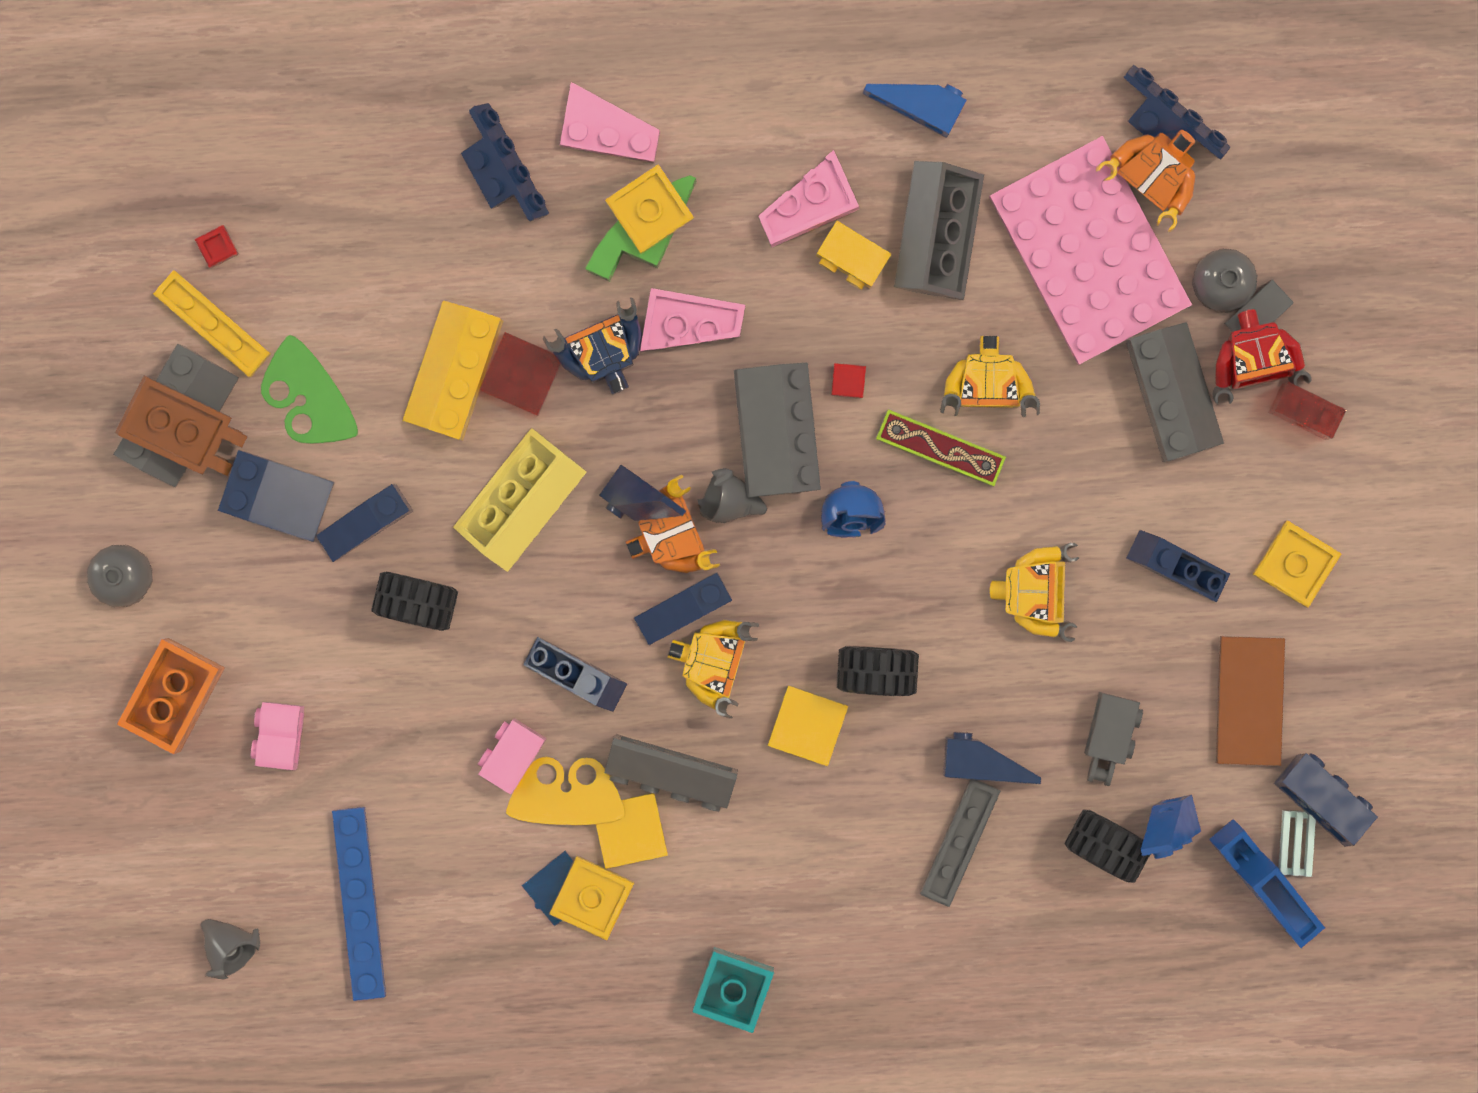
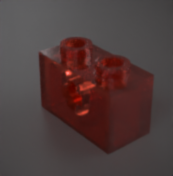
[1268,382,1346,440]

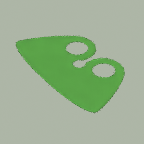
[261,335,358,444]

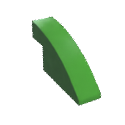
[585,175,697,282]

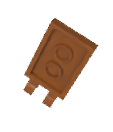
[115,375,248,476]

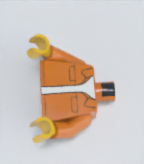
[1096,130,1196,232]
[625,475,720,573]

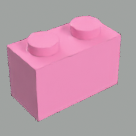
[478,718,547,795]

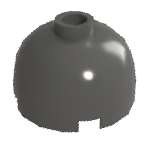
[1192,248,1257,313]
[87,545,153,607]

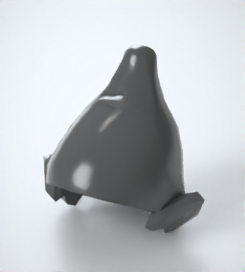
[698,468,767,523]
[200,919,260,980]

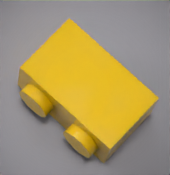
[816,221,891,290]

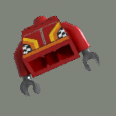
[1212,309,1312,405]

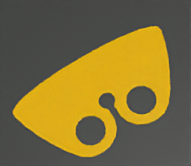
[506,757,625,825]

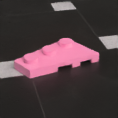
[560,82,660,163]
[759,150,859,247]
[640,288,745,352]

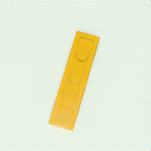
[153,270,271,378]

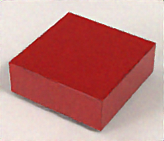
[195,225,239,268]
[831,363,866,398]

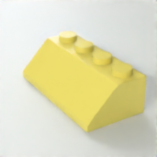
[453,428,586,572]

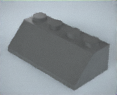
[894,161,984,300]
[1125,322,1224,462]
[113,343,239,487]
[734,362,821,497]
[604,734,738,812]

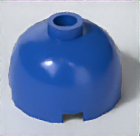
[821,481,886,538]

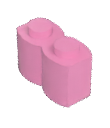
[251,702,304,770]

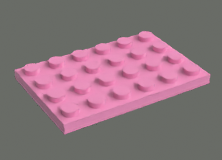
[989,136,1192,365]

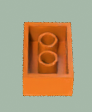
[117,638,225,754]

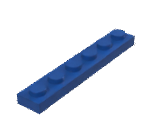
[332,807,386,1001]

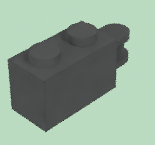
[1084,692,1143,786]

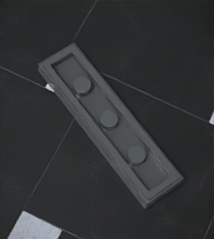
[920,779,1001,907]

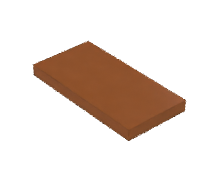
[1216,636,1285,766]

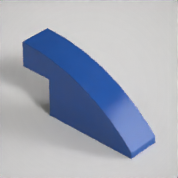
[1209,819,1325,948]

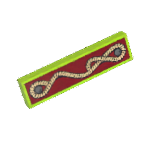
[876,409,1006,487]

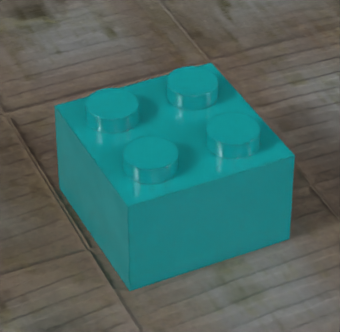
[692,947,774,1033]

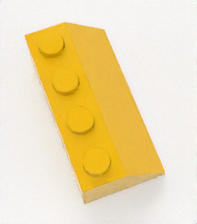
[402,300,504,441]

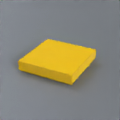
[605,164,694,254]
[1253,520,1342,608]
[768,685,848,766]
[596,793,668,869]
[550,855,634,940]

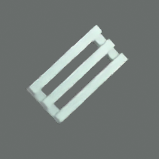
[1279,810,1316,877]

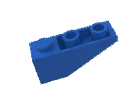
[1141,795,1201,859]

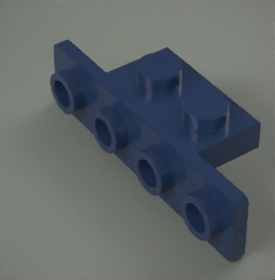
[1124,65,1230,160]
[461,103,549,222]

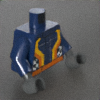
[543,298,642,395]

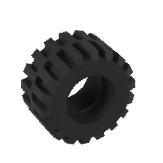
[371,571,458,631]
[836,646,919,696]
[1064,810,1150,883]

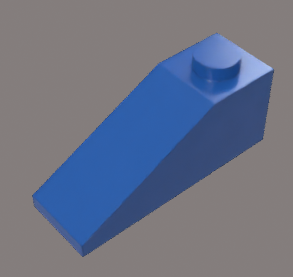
[863,84,967,138]

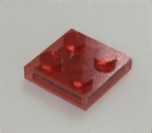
[479,332,561,416]

